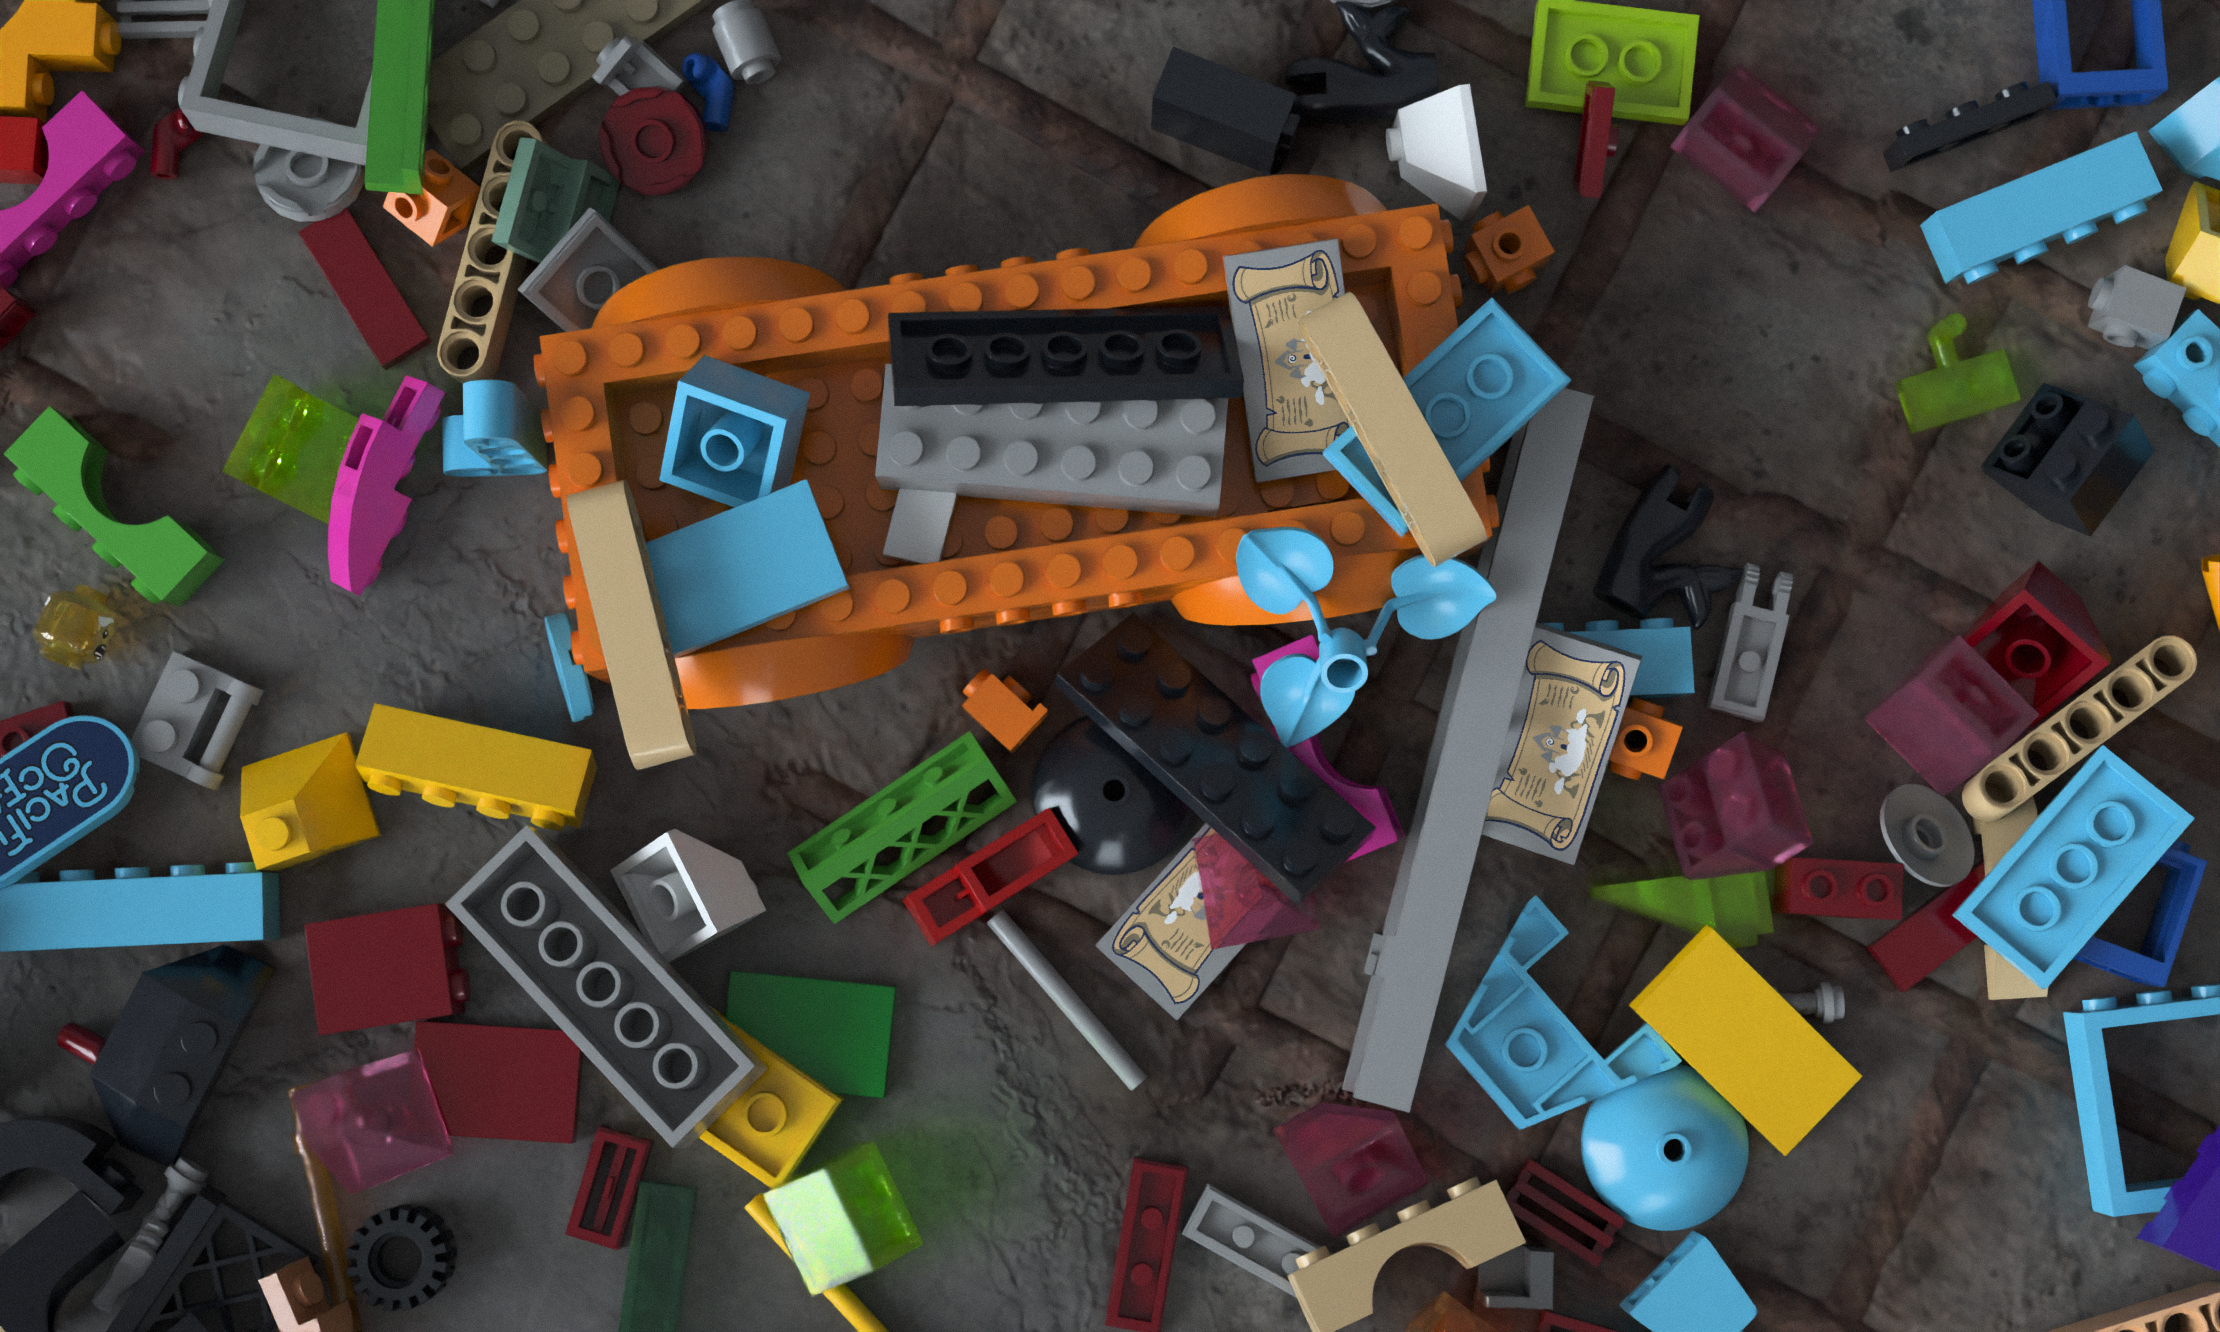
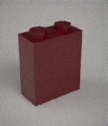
[304,903,471,1036]

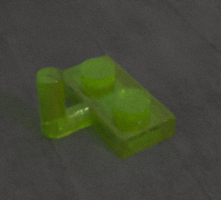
[1895,313,2021,434]

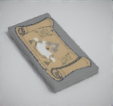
[1223,238,1351,483]
[1482,622,1642,865]
[1095,823,1288,1020]

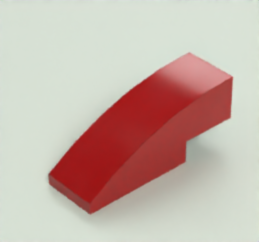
[903,807,1078,947]

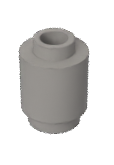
[712,0,782,85]

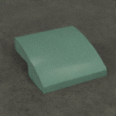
[491,137,620,264]

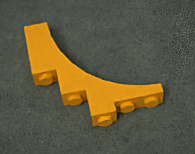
[0,0,122,123]

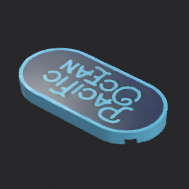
[0,715,140,889]

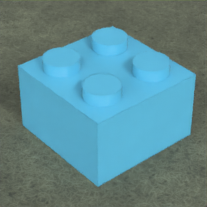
[659,355,810,508]

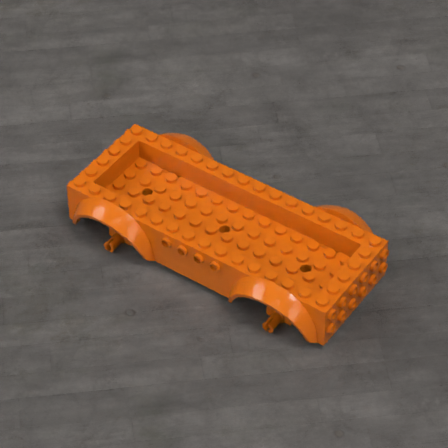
[534,174,1499,709]

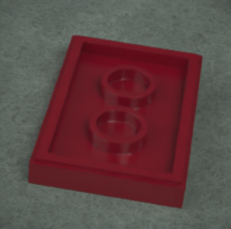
[406,1021,583,1144]

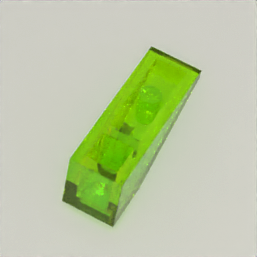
[1589,866,1774,948]

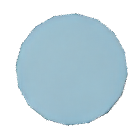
[544,612,594,722]

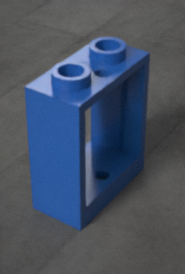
[2032,0,2169,110]
[2073,840,2208,987]

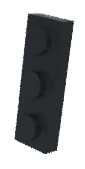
[1883,81,2057,172]

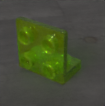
[222,374,359,525]

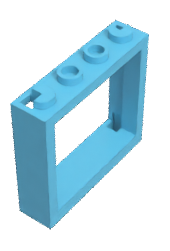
[2063,983,2220,1217]

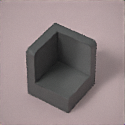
[1477,1245,1554,1310]

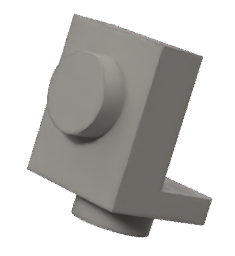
[592,36,688,96]

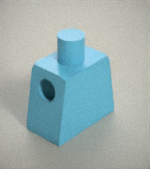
[1619,1230,1758,1332]

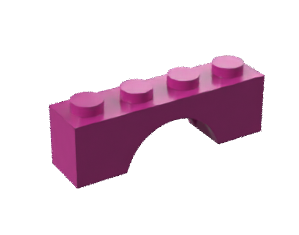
[0,91,145,289]
[1251,634,1406,862]

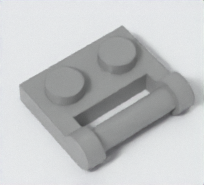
[131,651,264,791]

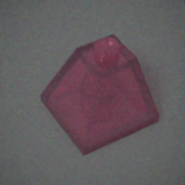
[1191,834,1320,950]
[290,1049,455,1195]
[1273,1102,1429,1238]

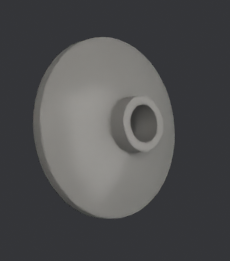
[1880,784,1975,887]

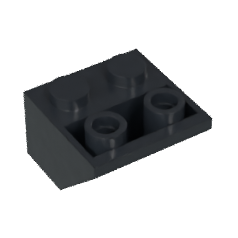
[1981,383,2154,537]

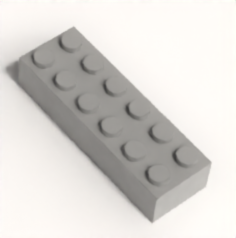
[875,364,1228,517]
[445,825,768,1148]

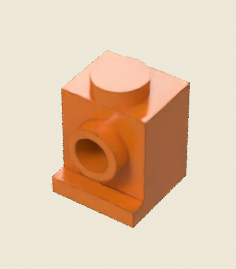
[962,668,1049,754]

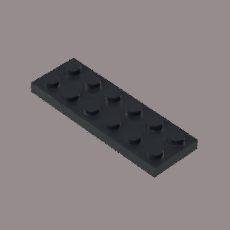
[888,306,1244,407]
[1055,613,1376,906]

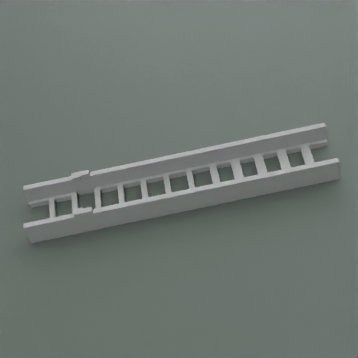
[1342,388,1594,1113]

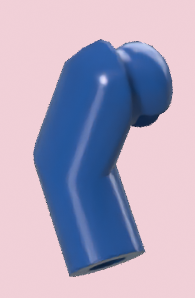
[681,52,735,132]

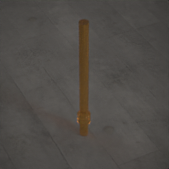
[288,1083,363,1332]

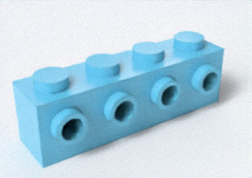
[1920,131,2163,285]
[2133,309,2220,447]

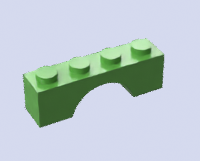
[4,406,225,607]

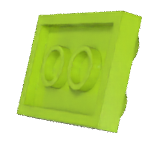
[1525,0,1700,126]

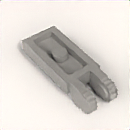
[1706,563,1793,723]

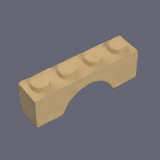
[1287,1176,1526,1332]

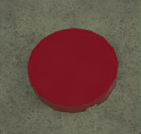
[598,86,709,196]

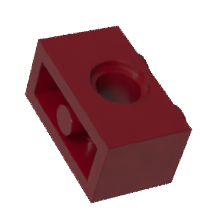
[1773,857,1904,920]

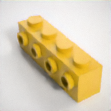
[355,703,597,831]

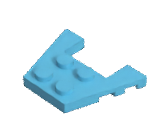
[1445,895,1682,1130]

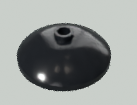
[1032,715,1194,875]

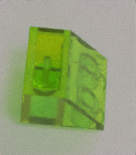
[761,1141,924,1296]

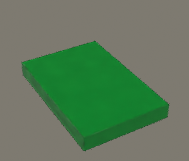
[725,971,897,1098]

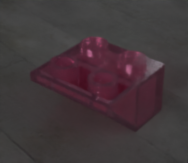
[1670,63,1823,213]
[1863,635,2040,796]
[1658,731,1813,881]

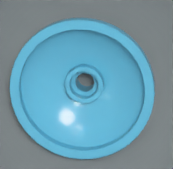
[1581,1064,1749,1231]

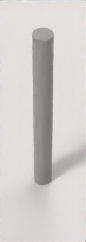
[987,909,1148,1091]

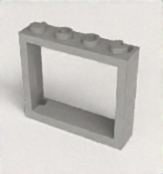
[178,0,372,165]

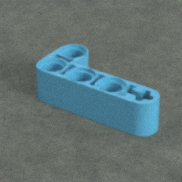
[442,380,547,477]

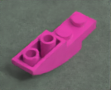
[328,375,445,596]

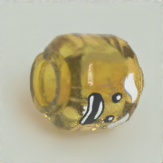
[32,585,119,670]

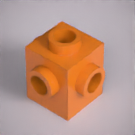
[383,149,481,247]
[1463,205,1555,295]
[1608,697,1683,781]

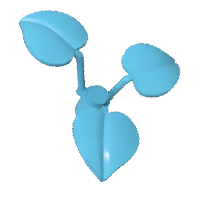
[1236,527,1496,748]

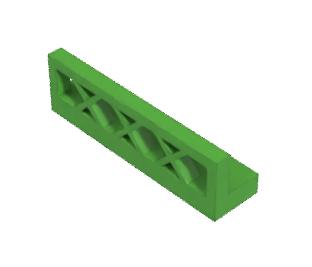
[364,0,436,195]
[787,731,1017,924]

